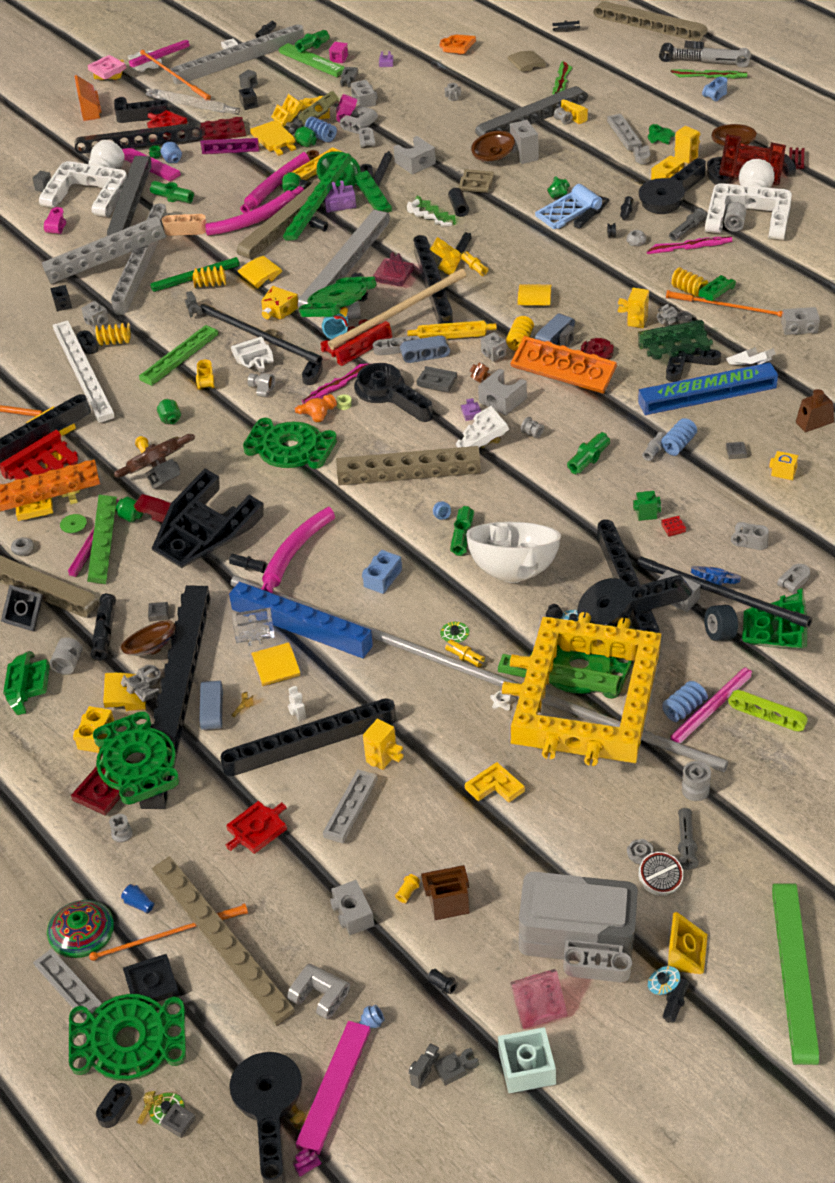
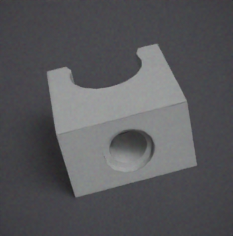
[510,120,539,164]
[394,136,436,175]
[478,368,527,416]

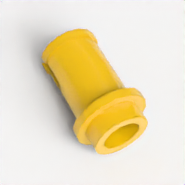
[135,436,149,453]
[395,874,420,903]

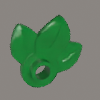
[648,124,675,145]

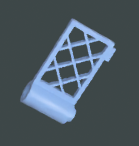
[535,184,602,229]

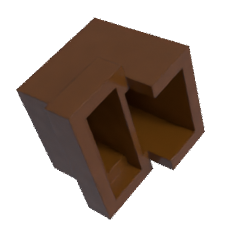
[421,865,470,921]

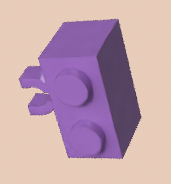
[324,181,356,212]

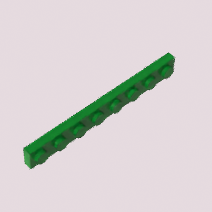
[283,153,352,241]

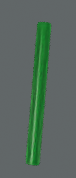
[150,257,240,292]

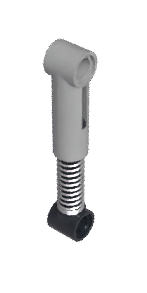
[659,43,751,68]

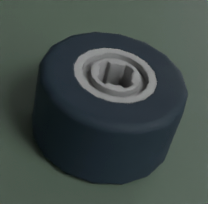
[704,604,738,641]

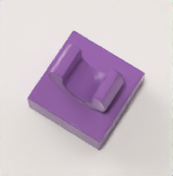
[379,51,394,67]
[461,398,481,421]

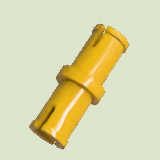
[461,251,488,276]
[445,639,485,668]

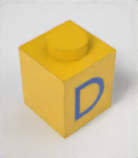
[769,451,799,480]

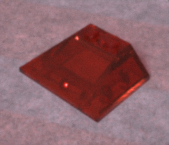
[719,134,786,185]

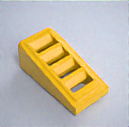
[561,99,588,124]

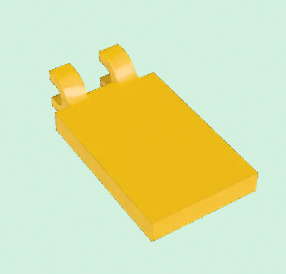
[250,120,296,156]

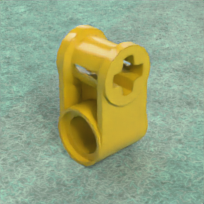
[196,359,215,390]

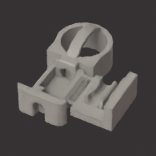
[121,665,161,702]

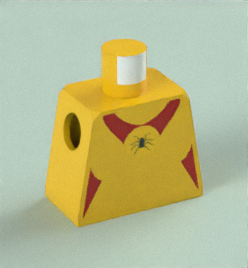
[261,286,298,319]

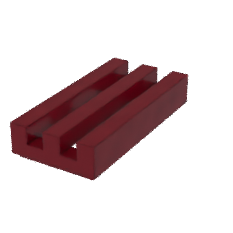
[789,147,805,169]

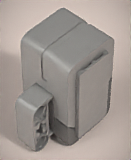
[518,872,638,982]

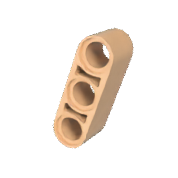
[162,214,207,236]

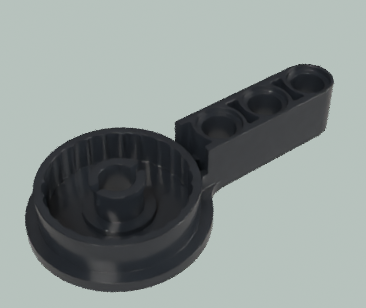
[638,159,706,214]
[354,363,433,422]
[577,575,692,627]
[229,1052,302,1183]

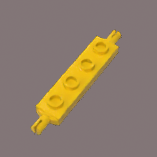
[407,321,497,339]

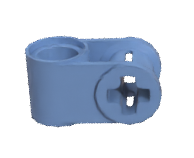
[702,77,728,101]

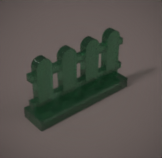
[638,320,713,360]

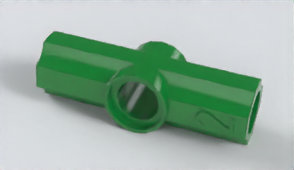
[295,30,330,52]
[150,181,195,204]
[567,432,610,475]
[450,506,475,556]

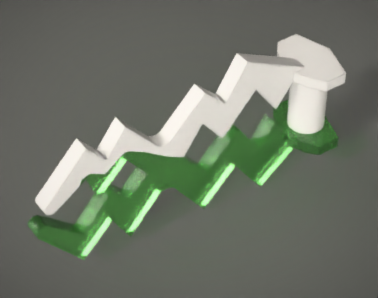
[407,195,455,227]

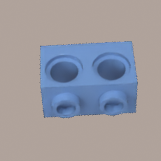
[362,550,402,594]

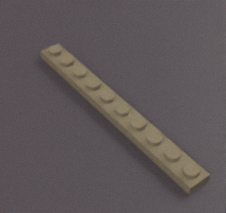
[152,856,295,1026]

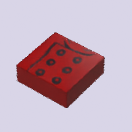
[661,516,686,537]

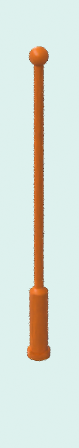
[140,50,211,101]
[666,290,782,317]
[89,903,248,961]

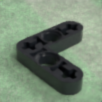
[666,345,721,382]

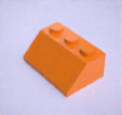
[74,75,102,121]

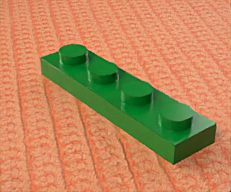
[354,171,392,213]

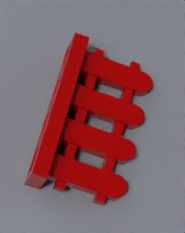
[320,319,393,366]
[0,430,78,480]

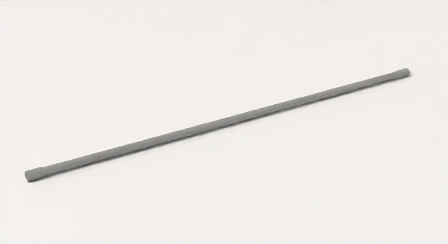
[231,575,729,772]

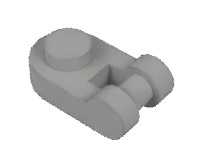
[359,127,375,148]
[633,145,650,165]
[777,564,810,594]

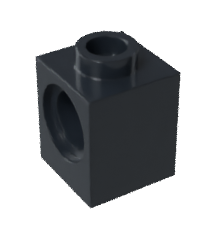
[239,87,258,110]
[50,285,72,311]

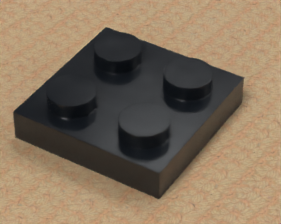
[123,953,179,1005]

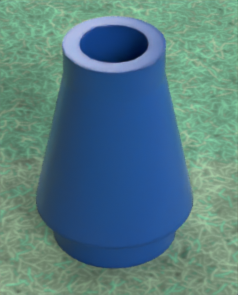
[121,884,155,914]

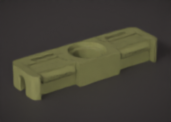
[298,91,340,126]

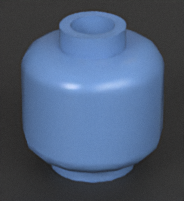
[161,142,182,163]

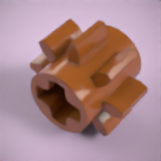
[469,362,490,383]

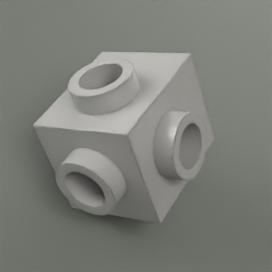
[81,301,108,329]
[481,332,507,361]

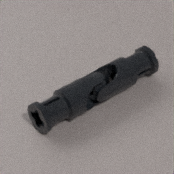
[90,593,116,661]

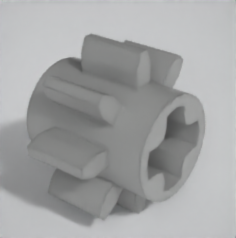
[444,83,461,101]
[656,304,677,326]

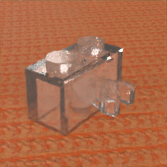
[232,608,275,646]

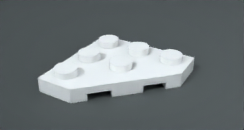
[456,406,509,448]

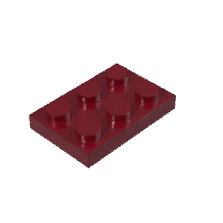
[200,117,246,140]
[71,760,134,816]

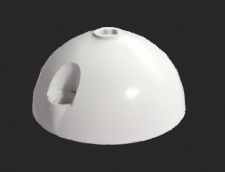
[466,522,561,583]

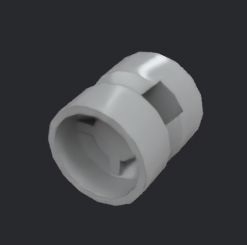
[724,202,746,232]
[49,638,83,675]
[682,761,711,801]

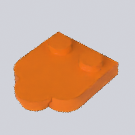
[439,34,476,55]

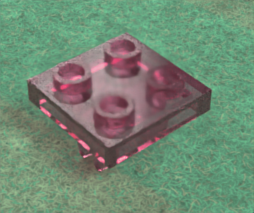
[373,252,414,287]
[510,969,568,1029]

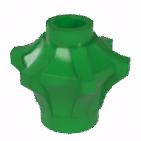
[547,176,570,199]

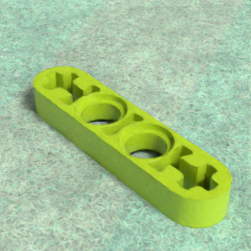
[728,690,808,732]

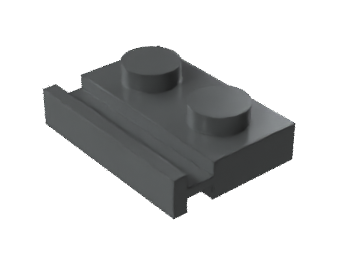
[417,366,457,392]

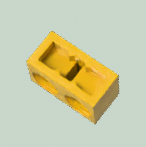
[73,706,114,753]

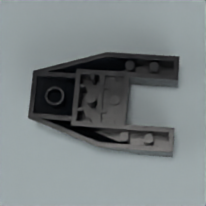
[152,468,264,568]

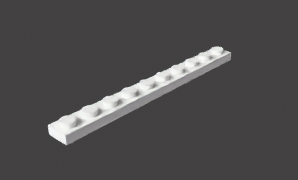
[52,320,115,423]

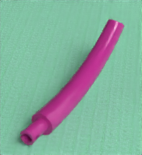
[240,152,310,213]
[206,186,304,236]
[261,506,335,593]

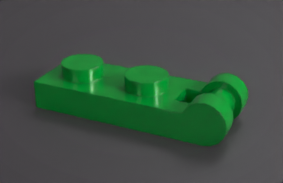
[698,275,736,301]

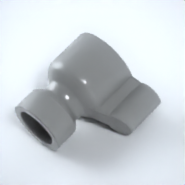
[248,373,275,397]

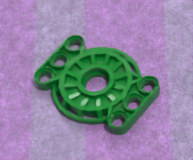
[298,277,377,317]
[243,417,337,469]
[531,645,633,699]
[93,711,180,805]
[68,994,186,1081]

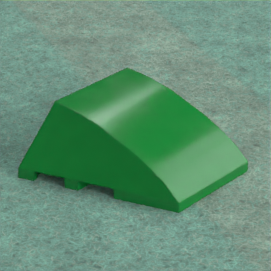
[742,588,807,648]

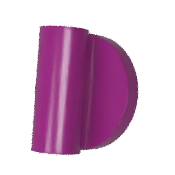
[293,1149,321,1177]

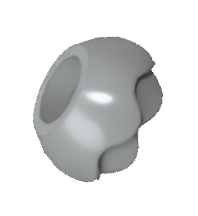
[627,230,646,247]
[627,839,655,865]

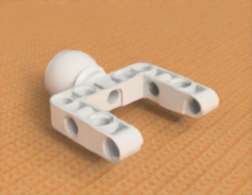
[39,140,127,217]
[705,159,792,240]

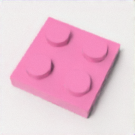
[88,55,126,79]

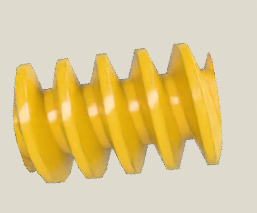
[193,265,226,288]
[671,267,708,297]
[506,316,534,351]
[95,323,131,346]

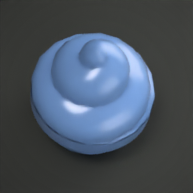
[433,501,451,520]
[359,1005,385,1029]

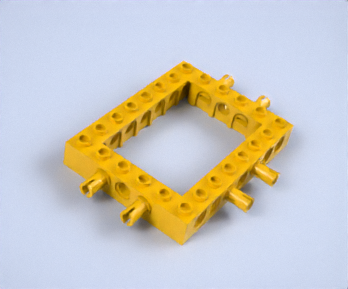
[502,612,662,766]

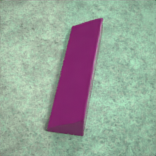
[200,138,260,154]

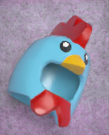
[322,307,348,339]

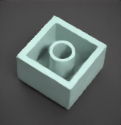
[498,1027,556,1093]

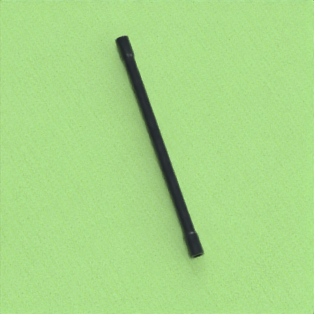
[200,303,323,365]
[637,556,812,628]

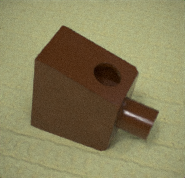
[796,389,834,433]

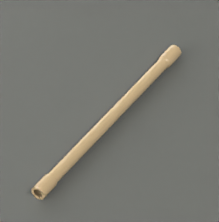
[328,269,466,350]

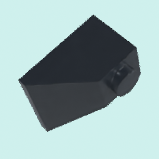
[1,585,44,631]

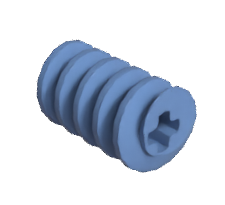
[305,116,337,142]
[661,418,698,456]
[662,681,708,723]

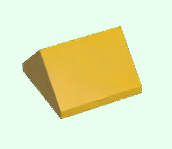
[668,912,708,974]

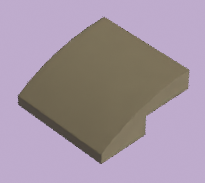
[507,51,546,72]
[459,169,494,193]

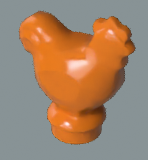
[295,394,337,423]

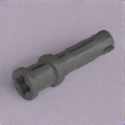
[669,208,707,241]
[678,808,699,870]

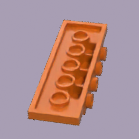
[510,336,617,394]
[0,459,100,512]

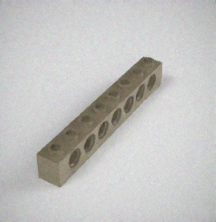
[336,446,481,486]

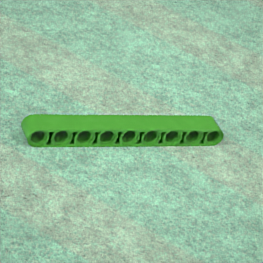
[772,883,819,1065]

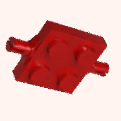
[147,110,187,136]
[225,801,287,854]

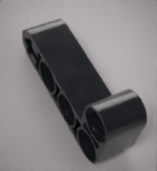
[114,97,170,123]

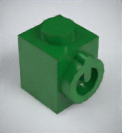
[633,491,661,521]

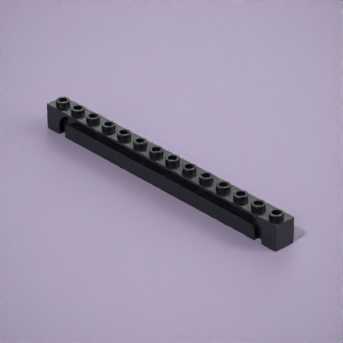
[139,585,211,809]

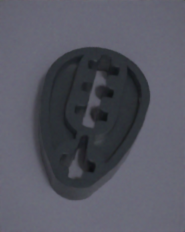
[706,157,736,185]

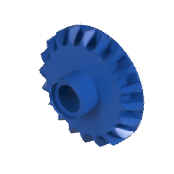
[691,566,741,586]

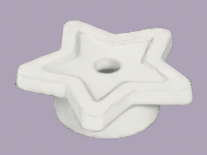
[490,691,516,711]

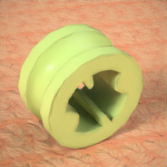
[336,394,352,410]

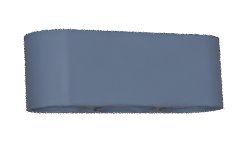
[535,313,575,345]
[400,336,450,363]
[200,680,223,730]

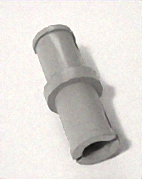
[642,432,666,461]

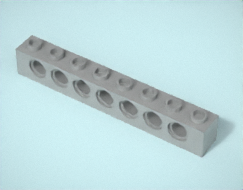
[42,216,166,284]

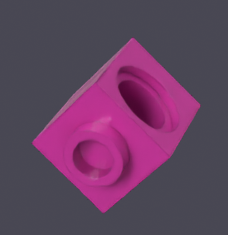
[329,42,349,63]

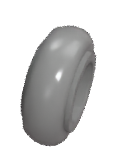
[11,537,34,556]

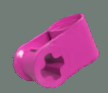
[336,94,357,122]
[44,207,67,234]

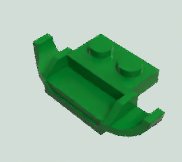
[3,651,50,715]

